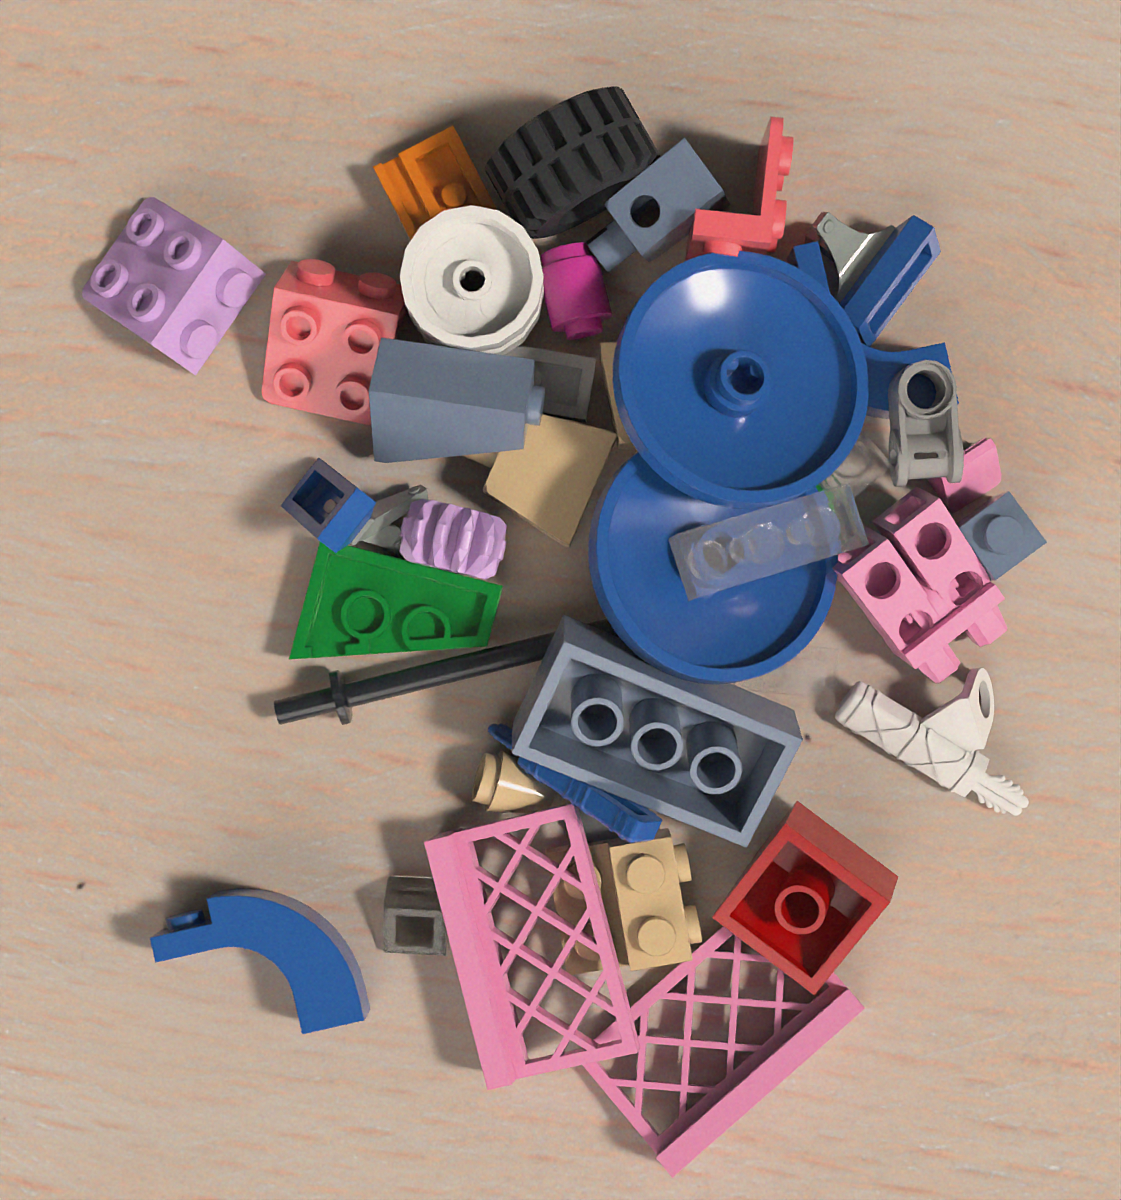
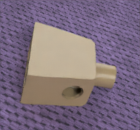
[462,414,617,548]

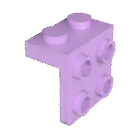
[82,197,266,376]

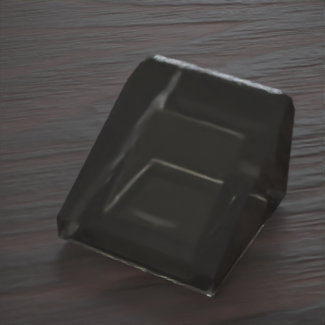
[384,875,447,956]

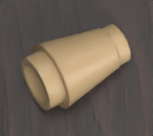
[471,750,566,814]

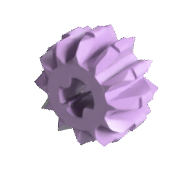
[399,499,507,579]

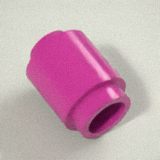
[540,242,612,340]

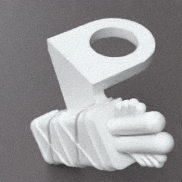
[835,668,1029,815]

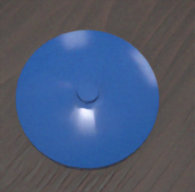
[612,251,869,509]
[588,451,838,685]

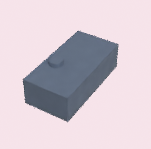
[512,615,803,848]

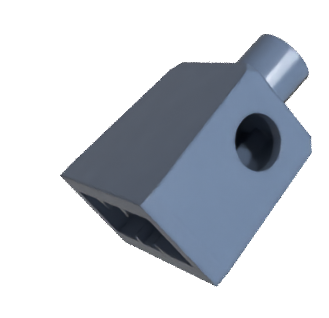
[586,138,730,272]

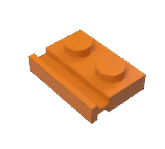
[373,126,497,241]

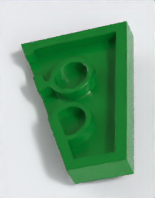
[289,542,504,660]

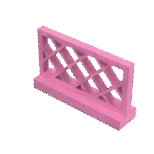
[424,803,640,1090]
[583,926,865,1178]

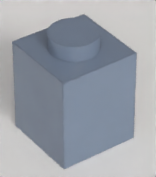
[956,491,1047,581]

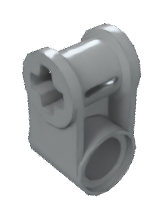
[887,360,964,487]

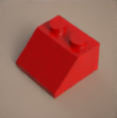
[712,801,899,995]

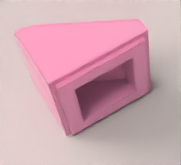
[927,437,1001,513]

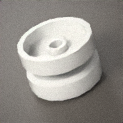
[400,205,544,355]

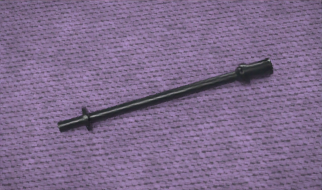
[274,619,620,725]

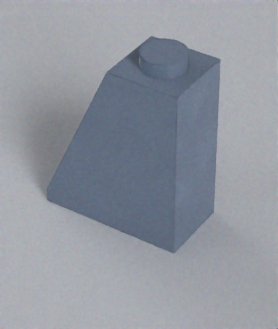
[369,337,545,463]

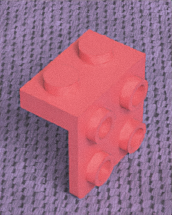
[685,116,793,261]
[262,259,408,426]

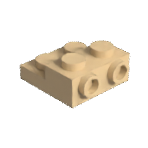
[546,828,702,975]

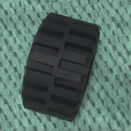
[485,86,661,239]

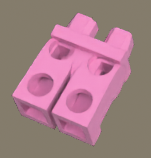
[833,487,1007,684]

